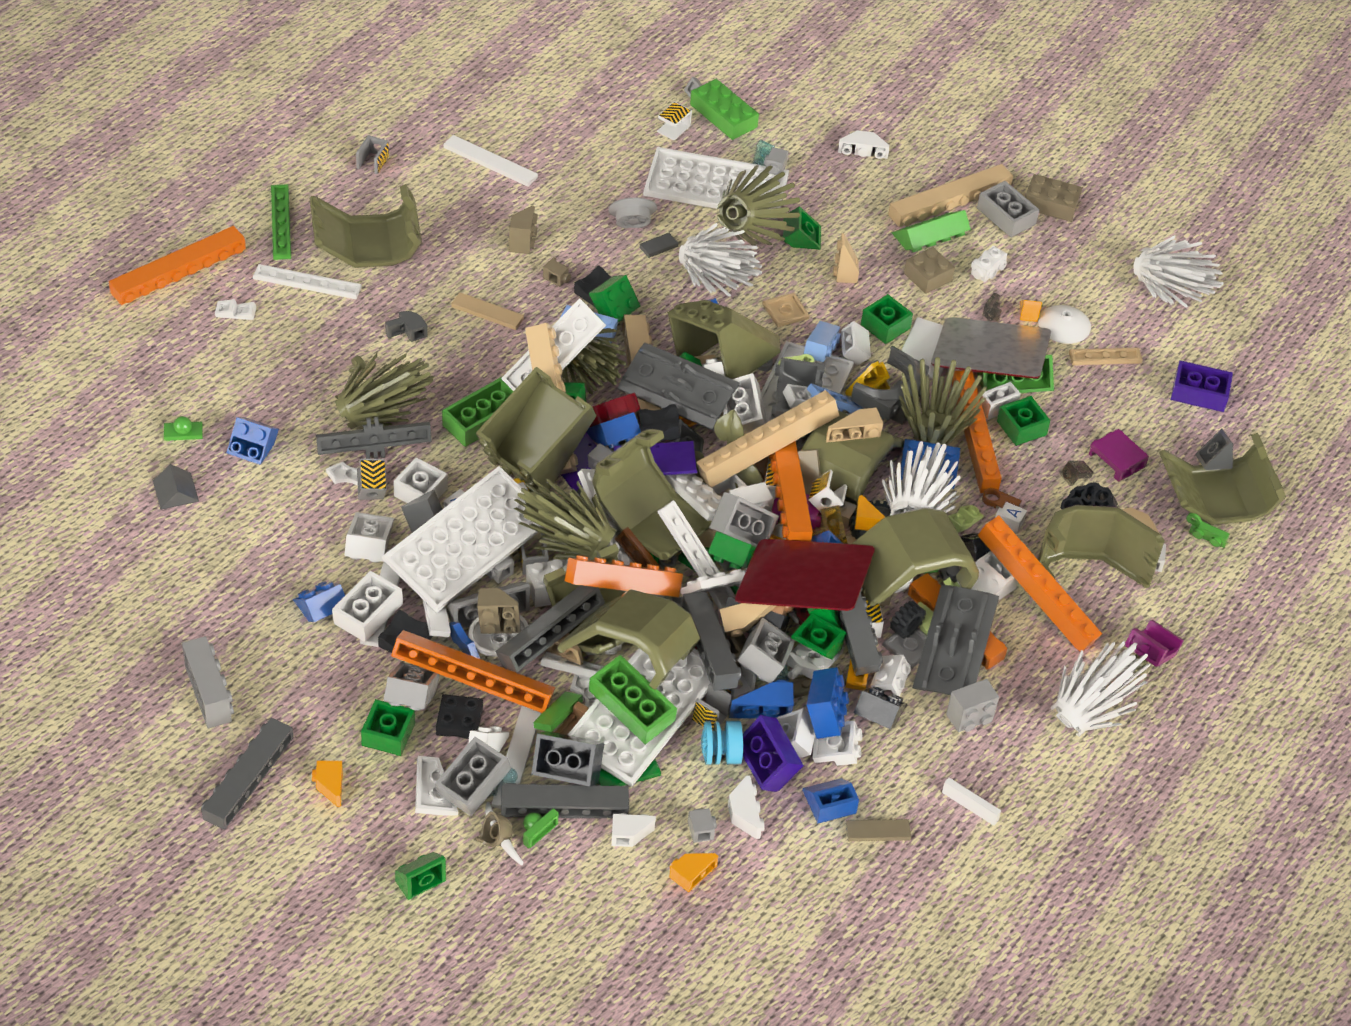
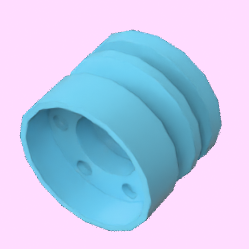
[701,721,743,765]

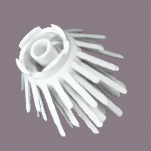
[679,223,762,297]
[1134,235,1223,307]
[882,441,960,515]
[1051,641,1151,737]

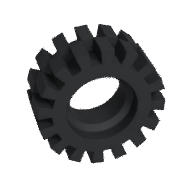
[890,601,926,639]

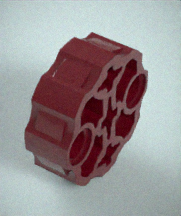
[589,392,641,428]

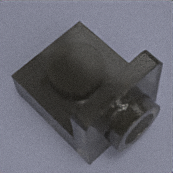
[982,293,1002,322]
[1060,460,1094,486]

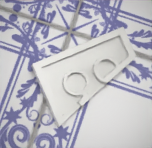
[415,756,459,815]

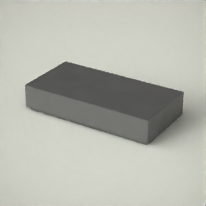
[640,233,678,258]

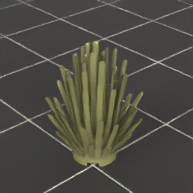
[562,328,626,394]
[335,353,435,429]
[513,479,617,560]

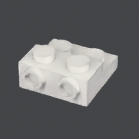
[813,720,862,766]

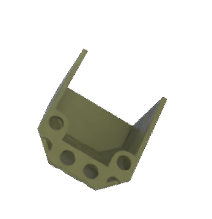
[667,300,781,379]

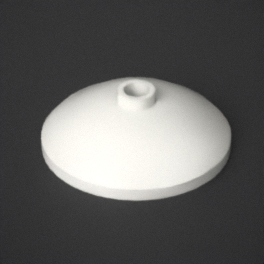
[1038,305,1091,344]
[469,615,528,657]

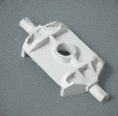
[787,643,844,679]

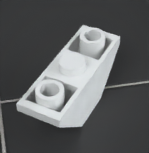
[838,130,890,159]
[728,775,764,839]

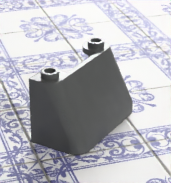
[771,358,825,437]

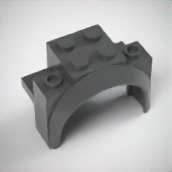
[851,346,930,425]

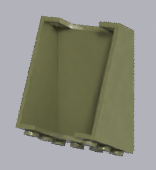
[476,367,596,492]

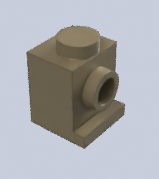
[543,257,571,287]

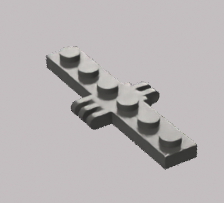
[316,417,432,459]

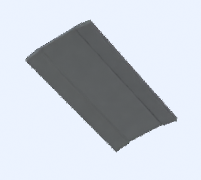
[618,342,740,430]
[912,585,999,695]

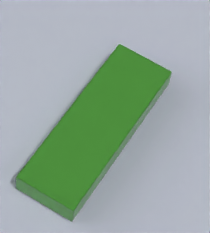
[533,691,583,732]

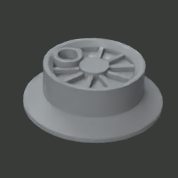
[609,198,657,228]

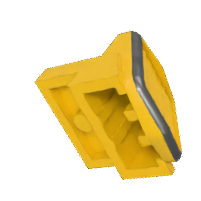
[844,360,890,396]

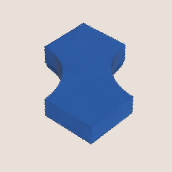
[449,622,480,659]

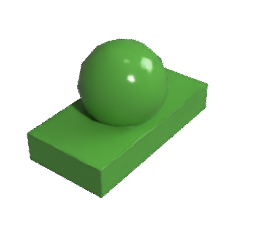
[164,416,203,441]
[523,808,559,849]

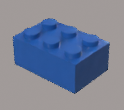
[901,439,961,489]
[807,667,849,739]

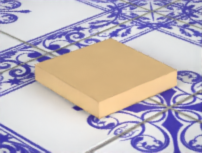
[762,292,810,328]

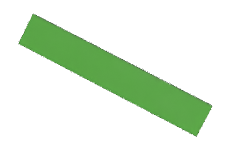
[271,184,291,260]

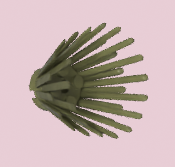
[717,165,800,246]
[899,357,987,446]

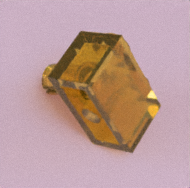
[812,505,848,544]

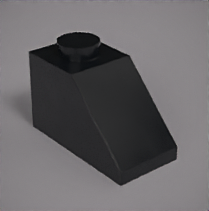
[960,532,991,561]

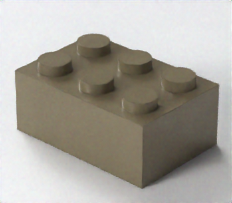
[1025,174,1083,222]

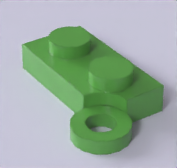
[1186,513,1230,548]

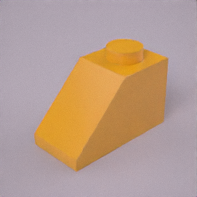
[312,761,343,807]
[669,853,718,892]

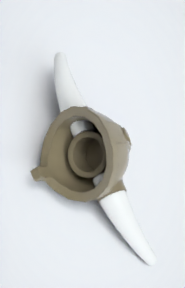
[475,802,524,865]

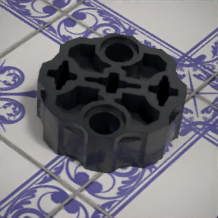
[1060,482,1118,510]

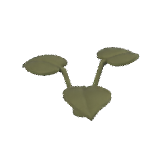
[694,409,762,488]

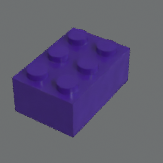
[1170,360,1233,412]
[743,715,804,792]

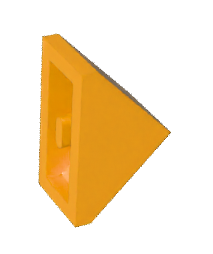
[1020,300,1042,322]
[855,495,885,531]

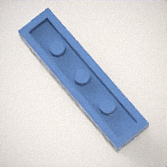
[807,383,865,414]

